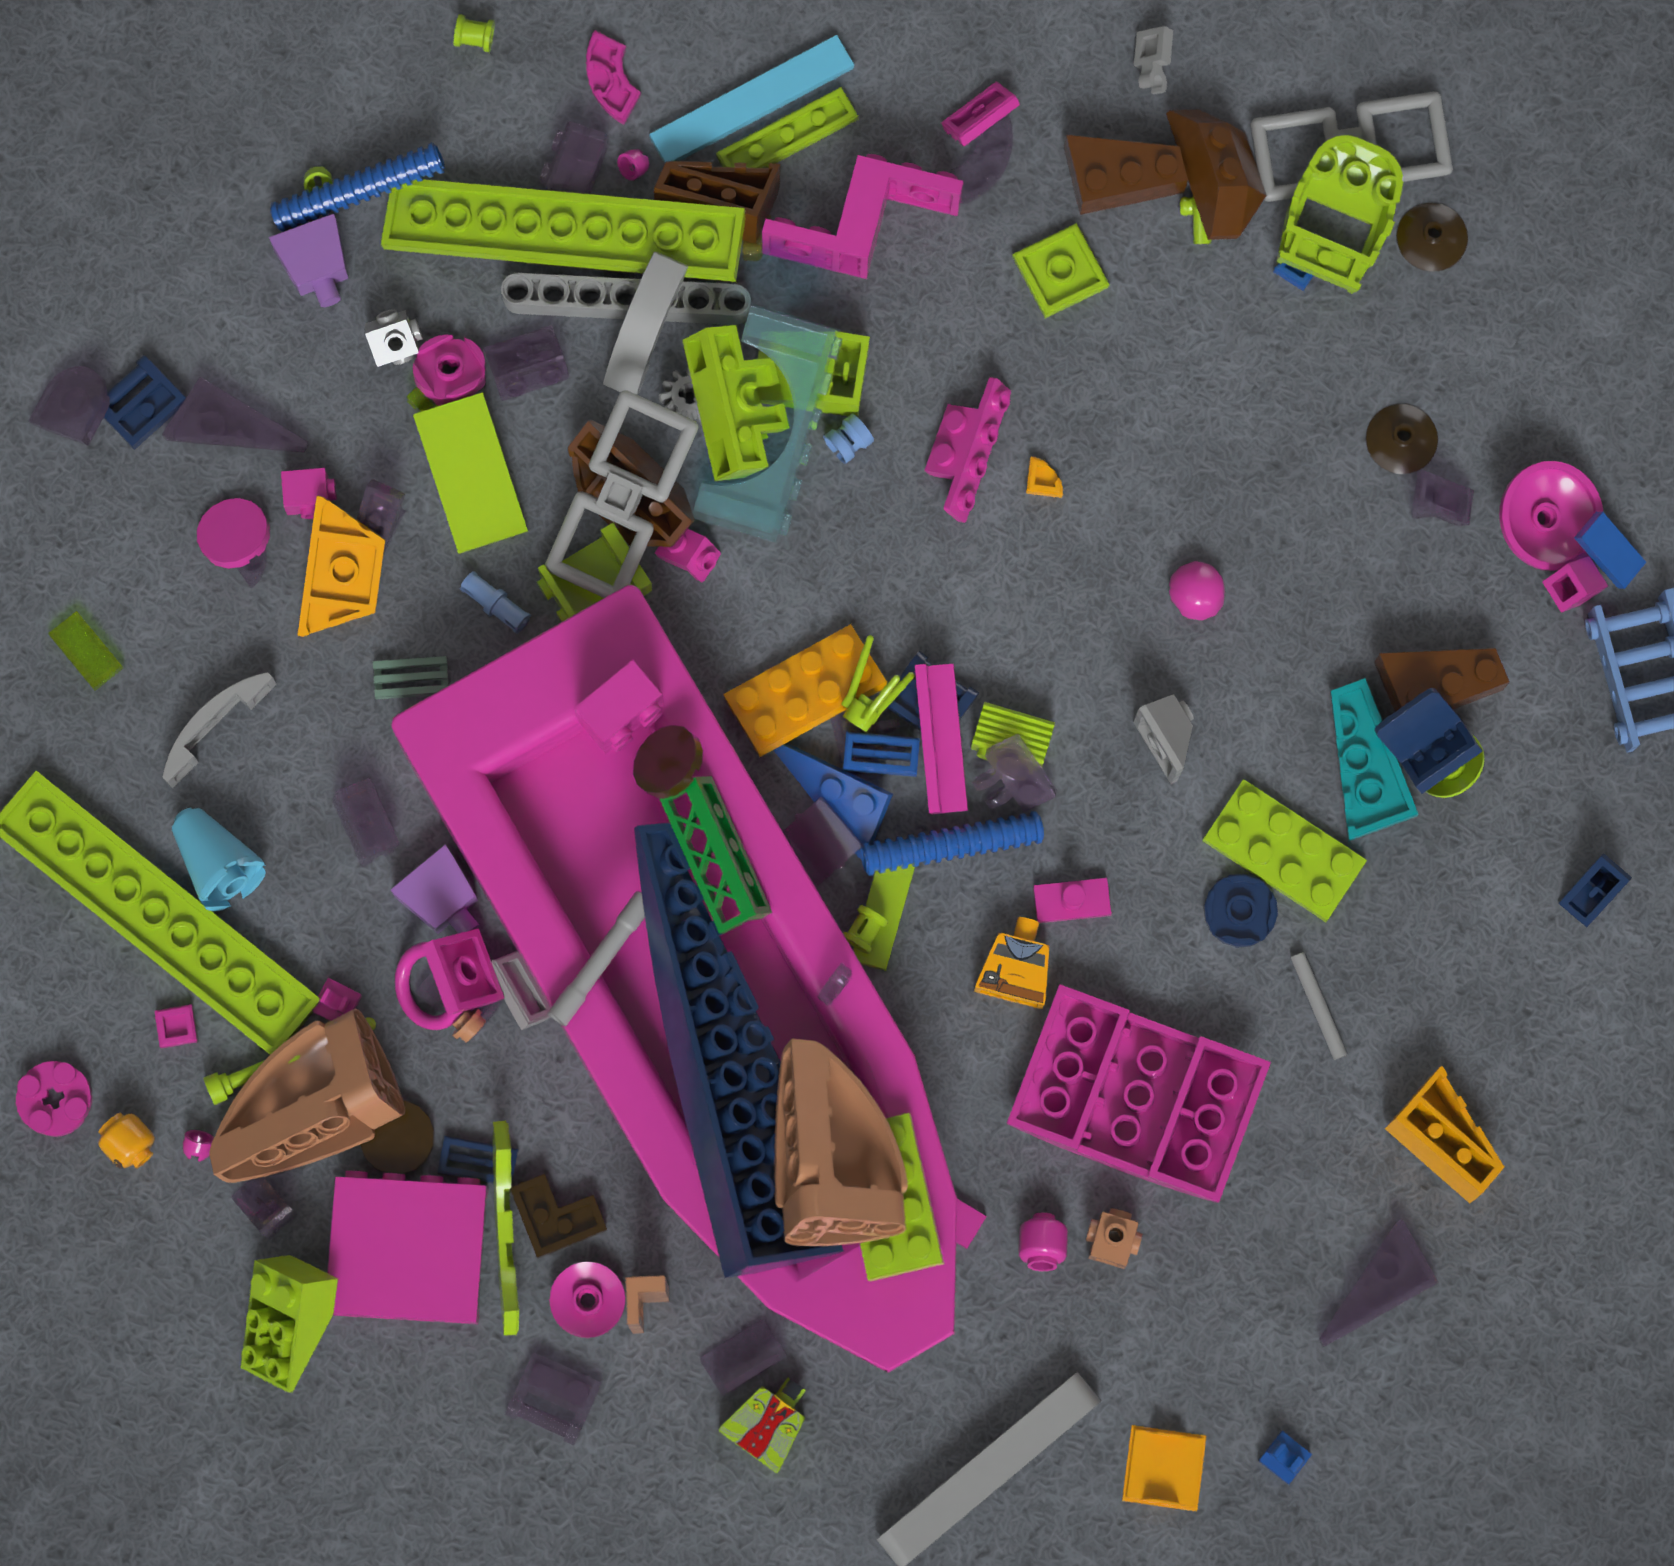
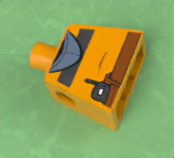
[974,917,1049,1009]

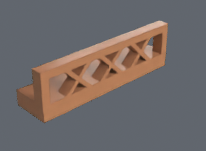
[626,1276,669,1334]

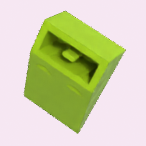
[757,331,870,417]
[241,1255,338,1393]

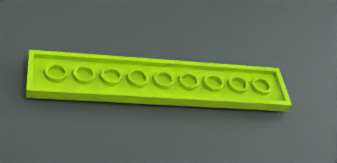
[381,179,746,282]
[0,771,320,1055]

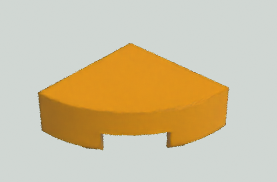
[1026,456,1063,498]

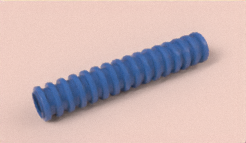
[270,142,445,232]
[860,811,1044,876]

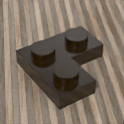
[510,1174,608,1259]

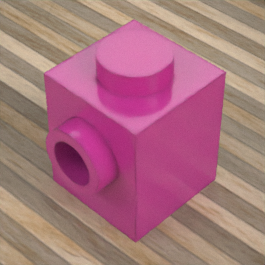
[281,468,337,519]
[1542,556,1608,613]

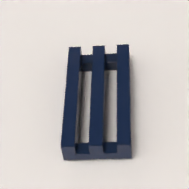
[437,1136,519,1187]

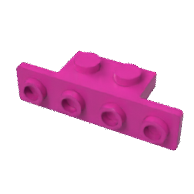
[924,377,1011,523]

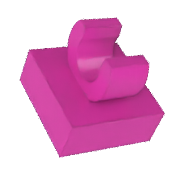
[312,978,362,1021]

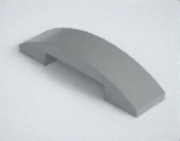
[603,251,689,395]
[163,672,277,788]

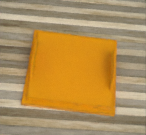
[1122,1425,1206,1512]

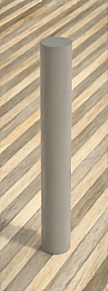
[1291,952,1348,1060]

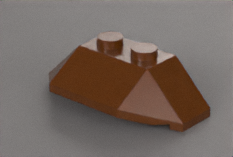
[1166,110,1267,240]
[568,420,695,547]

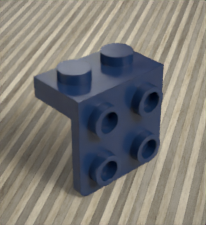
[1374,688,1483,794]

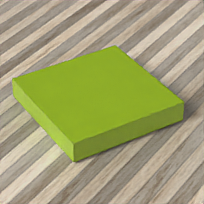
[1012,223,1109,318]

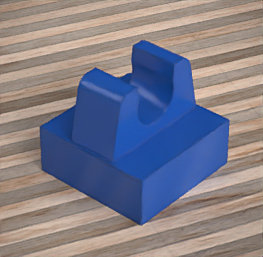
[1258,1431,1312,1485]

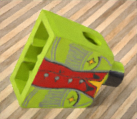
[718,1377,806,1474]

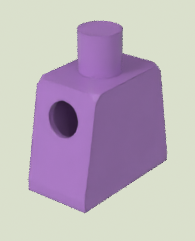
[269,214,348,307]
[391,845,480,934]

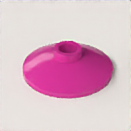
[550,1262,625,1338]

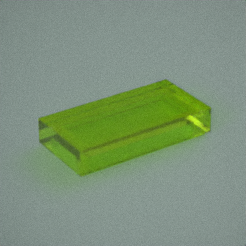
[48,611,124,691]

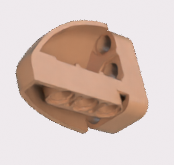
[209,1008,405,1183]
[775,1039,908,1246]

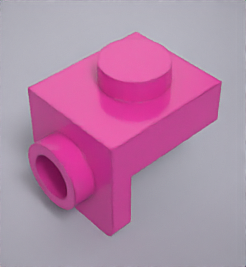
[655,529,721,582]

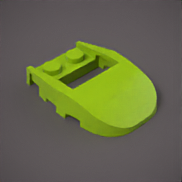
[1276,135,1403,294]

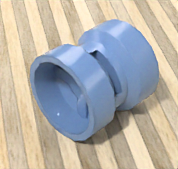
[823,413,874,464]

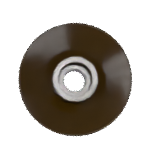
[1396,203,1468,272]
[1366,404,1438,474]

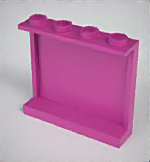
[328,1171,488,1324]

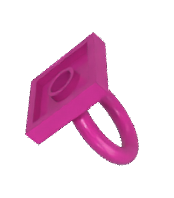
[395,928,504,1030]

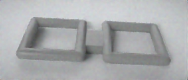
[1251,91,1453,202]
[545,390,698,598]

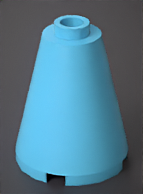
[172,808,266,911]

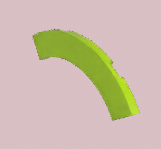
[493,1121,519,1336]

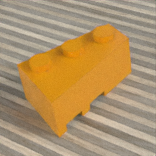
[1385,1065,1504,1203]

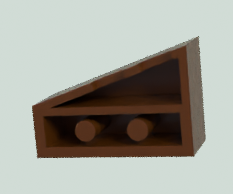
[1064,135,1188,215]
[654,161,780,244]
[1374,648,1510,712]

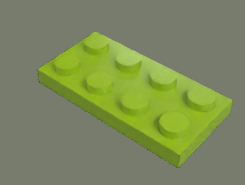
[1203,779,1367,922]
[860,1113,944,1282]

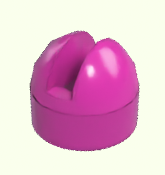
[618,149,649,181]
[183,1130,214,1162]

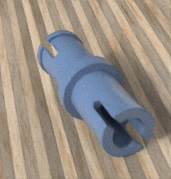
[460,571,531,634]

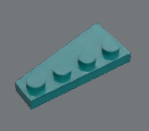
[1330,678,1418,842]

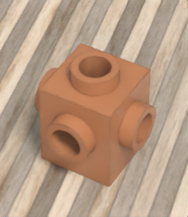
[1086,1208,1143,1269]

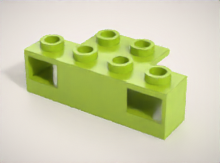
[682,325,790,481]

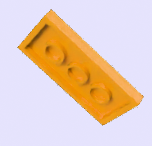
[723,624,887,757]

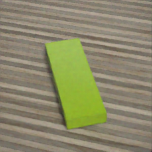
[853,864,915,971]

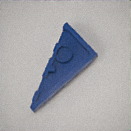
[774,743,893,858]

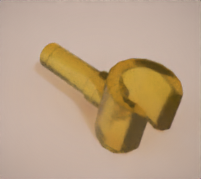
[743,215,771,261]

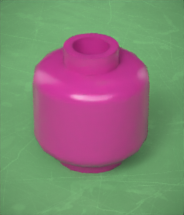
[1018,1213,1068,1271]

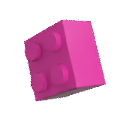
[574,660,664,754]

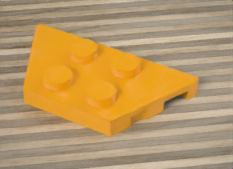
[297,495,386,637]

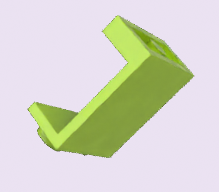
[537,523,653,622]

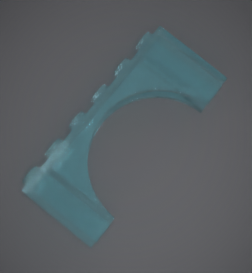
[693,304,842,543]

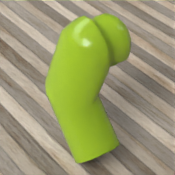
[1180,195,1211,244]

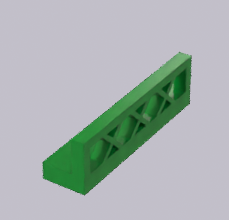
[659,776,773,934]

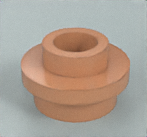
[452,1008,486,1043]

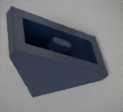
[1558,853,1632,927]

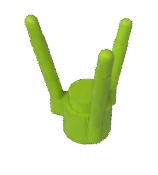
[841,635,915,732]

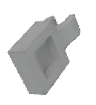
[1134,26,1173,94]

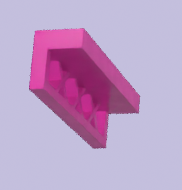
[915,663,968,815]

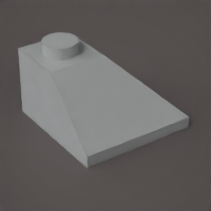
[1133,694,1194,785]

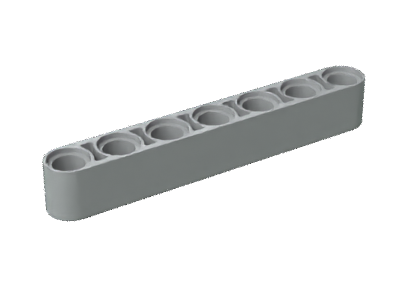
[501,273,751,325]
[876,1372,1101,1566]

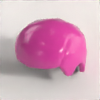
[1169,561,1225,621]

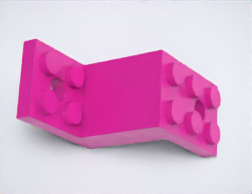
[762,154,963,279]

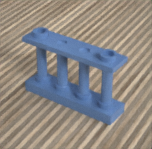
[1585,588,1674,753]

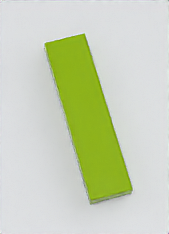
[716,87,859,168]

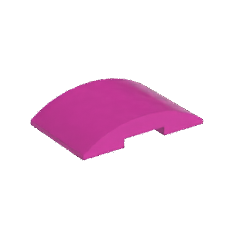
[1007,984,1271,1203]

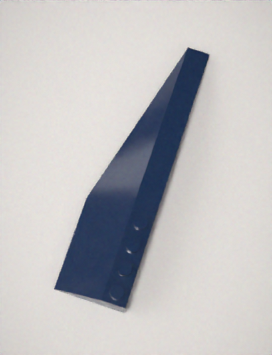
[634,823,843,1278]

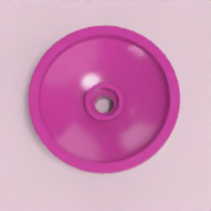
[1499,461,1603,571]

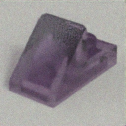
[1412,470,1474,526]
[357,479,406,557]

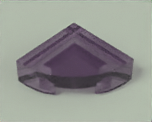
[237,548,267,588]
[817,963,852,1006]

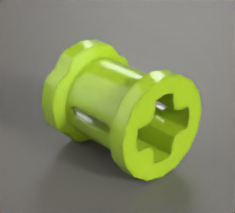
[454,14,495,52]
[843,905,888,954]

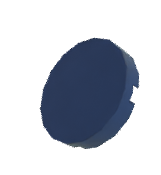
[1203,874,1278,948]

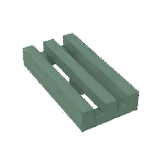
[373,656,449,699]

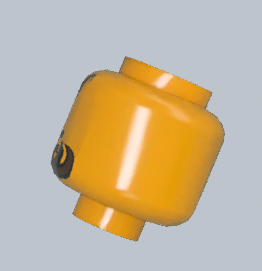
[98,1112,155,1169]

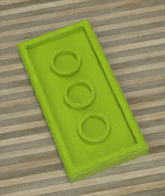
[413,392,528,554]

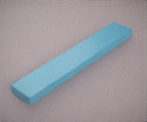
[649,35,854,163]

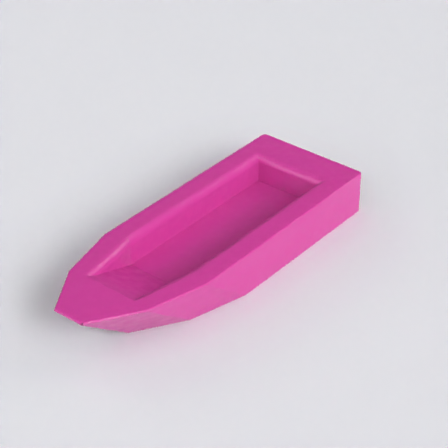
[391,585,957,1373]

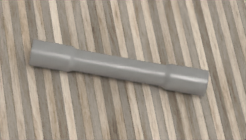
[547,891,645,1027]

